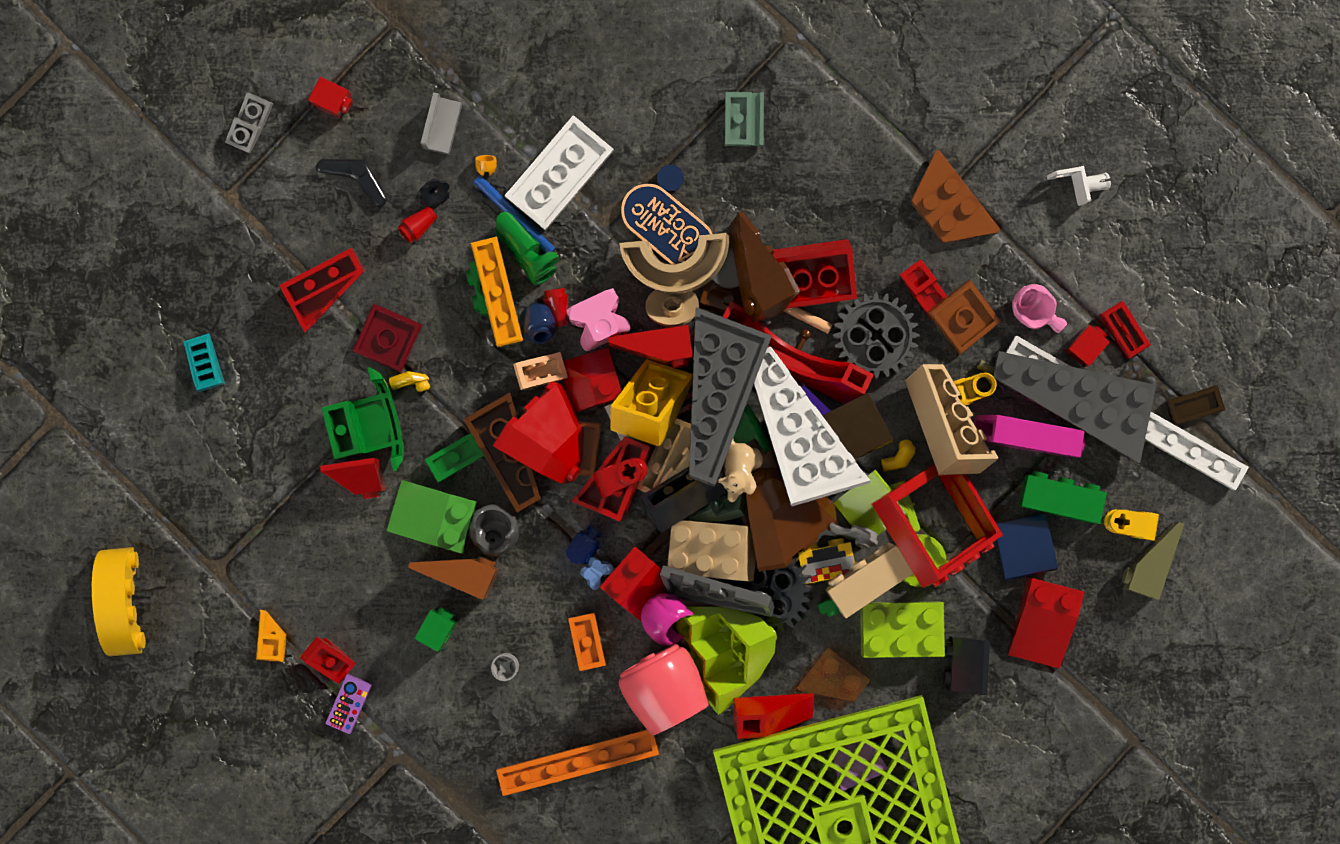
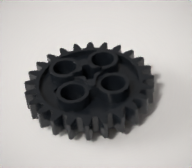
[727,557,814,632]

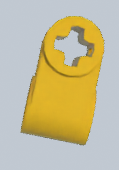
[953,373,997,406]
[1104,509,1159,541]

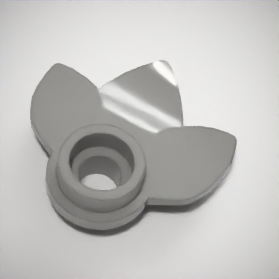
[830,522,878,549]

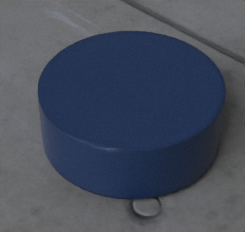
[657,165,684,192]

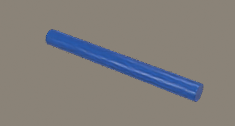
[473,175,556,253]

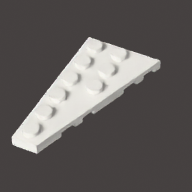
[754,347,870,507]

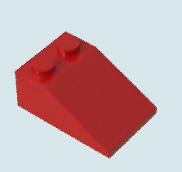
[608,325,693,369]
[1007,577,1084,669]

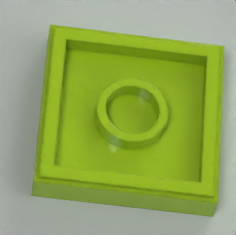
[834,470,909,535]

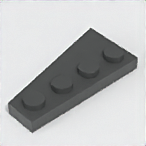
[660,565,774,617]

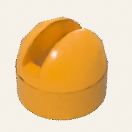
[475,155,497,176]

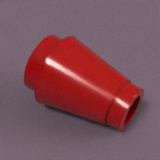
[397,206,438,244]
[542,288,568,327]

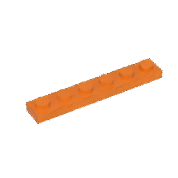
[496,729,659,796]

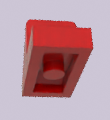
[300,636,356,684]

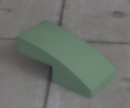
[689,492,747,522]

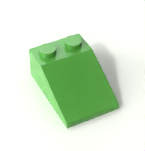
[387,480,479,553]

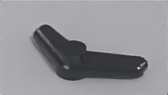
[316,159,387,208]

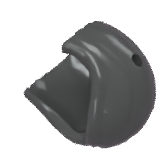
[469,504,519,557]

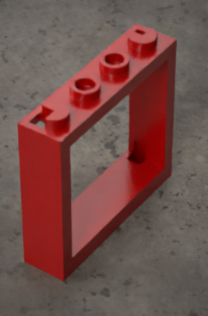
[871,463,1003,588]

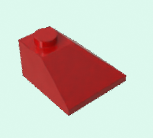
[563,348,622,413]
[320,458,385,499]

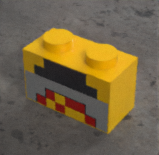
[796,538,855,584]

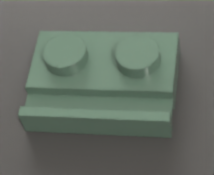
[725,92,764,147]

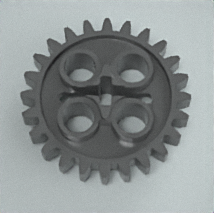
[832,292,920,379]

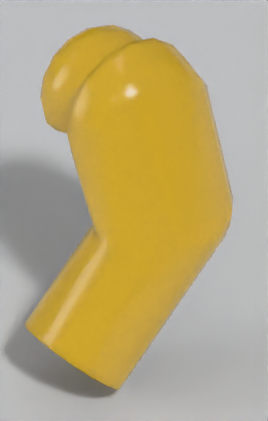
[389,371,430,392]
[881,439,915,472]

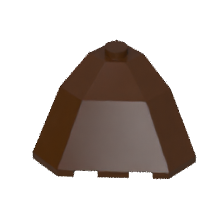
[746,467,837,572]

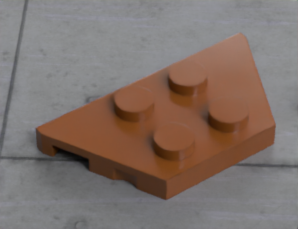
[911,149,1001,244]

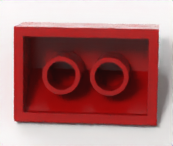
[773,239,857,309]

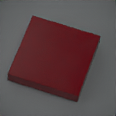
[352,303,423,373]

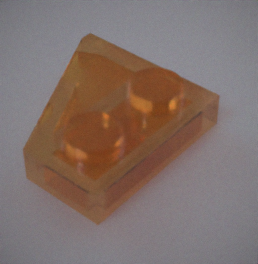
[796,647,870,701]

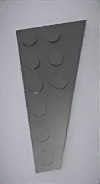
[689,307,772,487]
[993,351,1156,464]

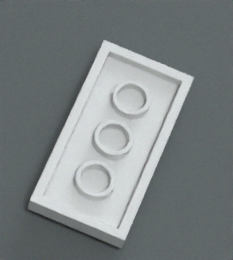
[505,115,614,231]

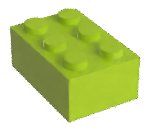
[860,601,945,658]

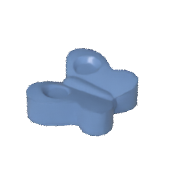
[580,557,614,590]

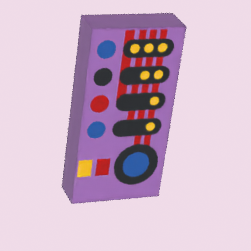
[325,674,373,734]

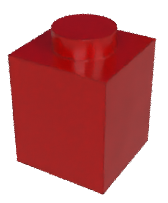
[308,77,353,119]
[1064,325,1110,368]

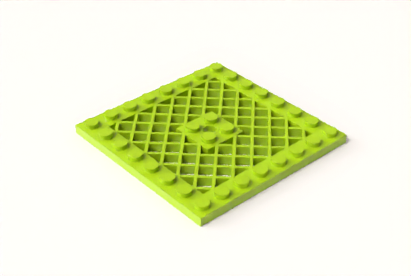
[713,695,960,844]

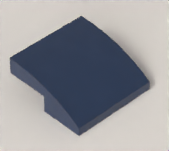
[996,514,1058,581]

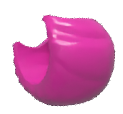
[641,593,693,646]

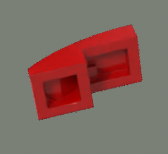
[899,259,947,320]

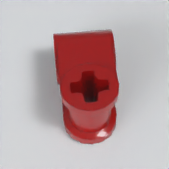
[592,458,648,499]

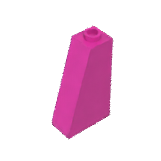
[974,415,1085,457]

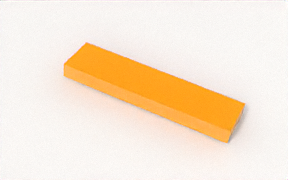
[471,237,523,348]

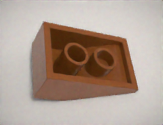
[408,556,500,600]

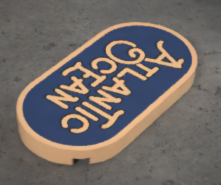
[621,184,712,265]

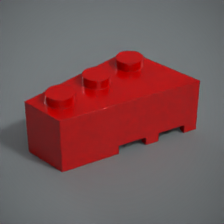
[279,248,365,333]

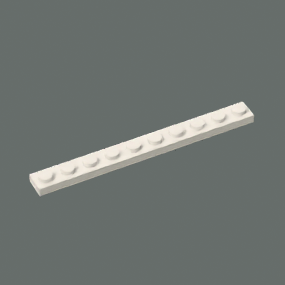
[1005,336,1249,490]

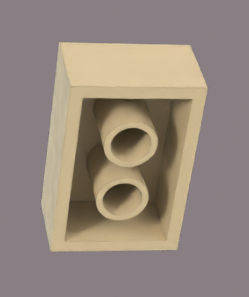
[668,520,756,581]

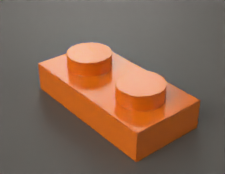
[568,613,606,671]

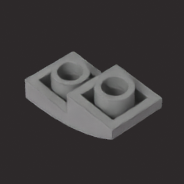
[225,93,273,153]

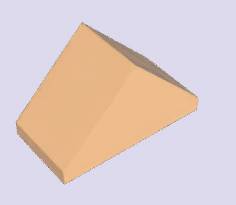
[513,352,568,390]

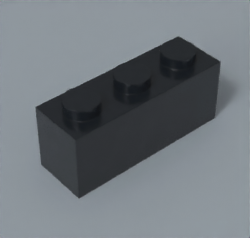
[640,467,728,533]

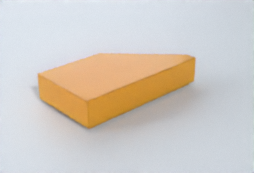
[256,610,286,662]

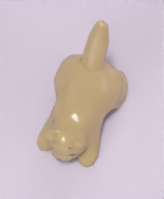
[718,440,763,502]

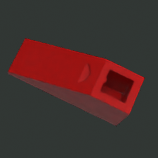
[733,693,814,739]

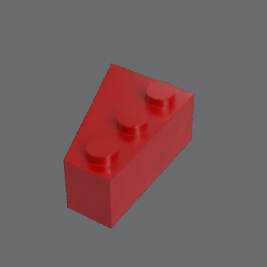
[571,436,654,521]

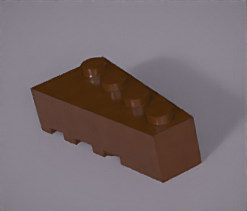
[463,393,541,513]

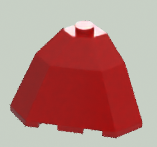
[493,381,584,484]

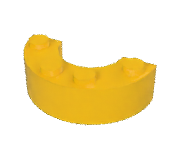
[92,547,145,656]

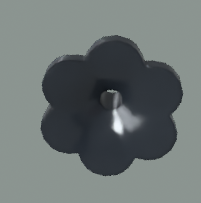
[419,179,450,208]

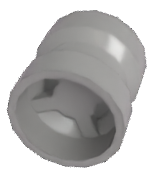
[491,653,519,681]

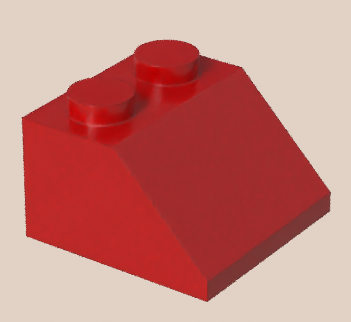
[600,546,667,621]

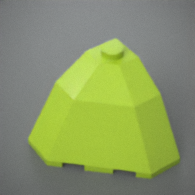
[676,606,777,715]

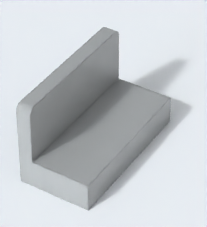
[421,93,462,155]

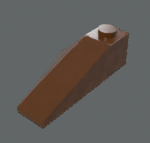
[729,212,800,323]

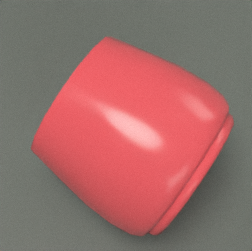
[619,644,709,736]

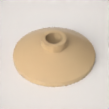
[646,290,699,327]

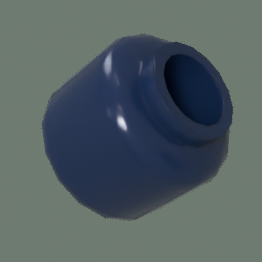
[520,303,556,344]

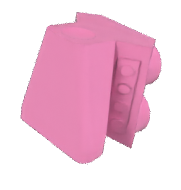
[566,288,631,351]

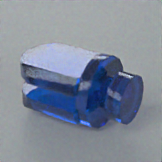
[566,525,602,565]

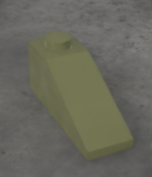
[1122,522,1184,600]

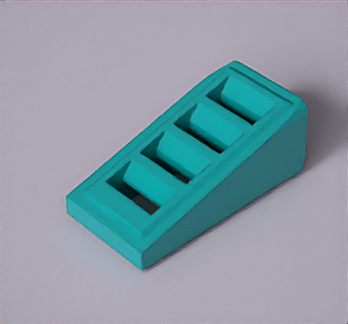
[183,333,225,392]

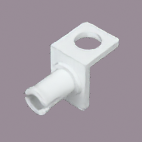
[1047,166,1111,206]

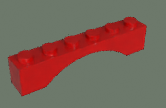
[723,302,874,404]

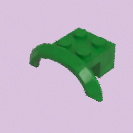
[321,367,404,472]

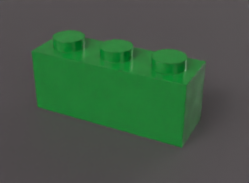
[1017,471,1107,524]

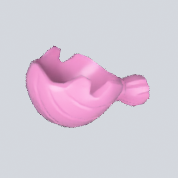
[1012,284,1067,333]

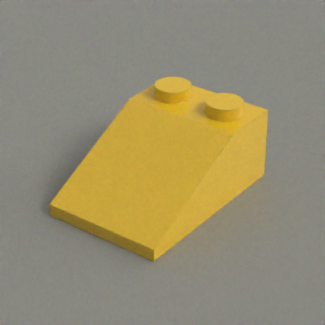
[611,359,693,446]

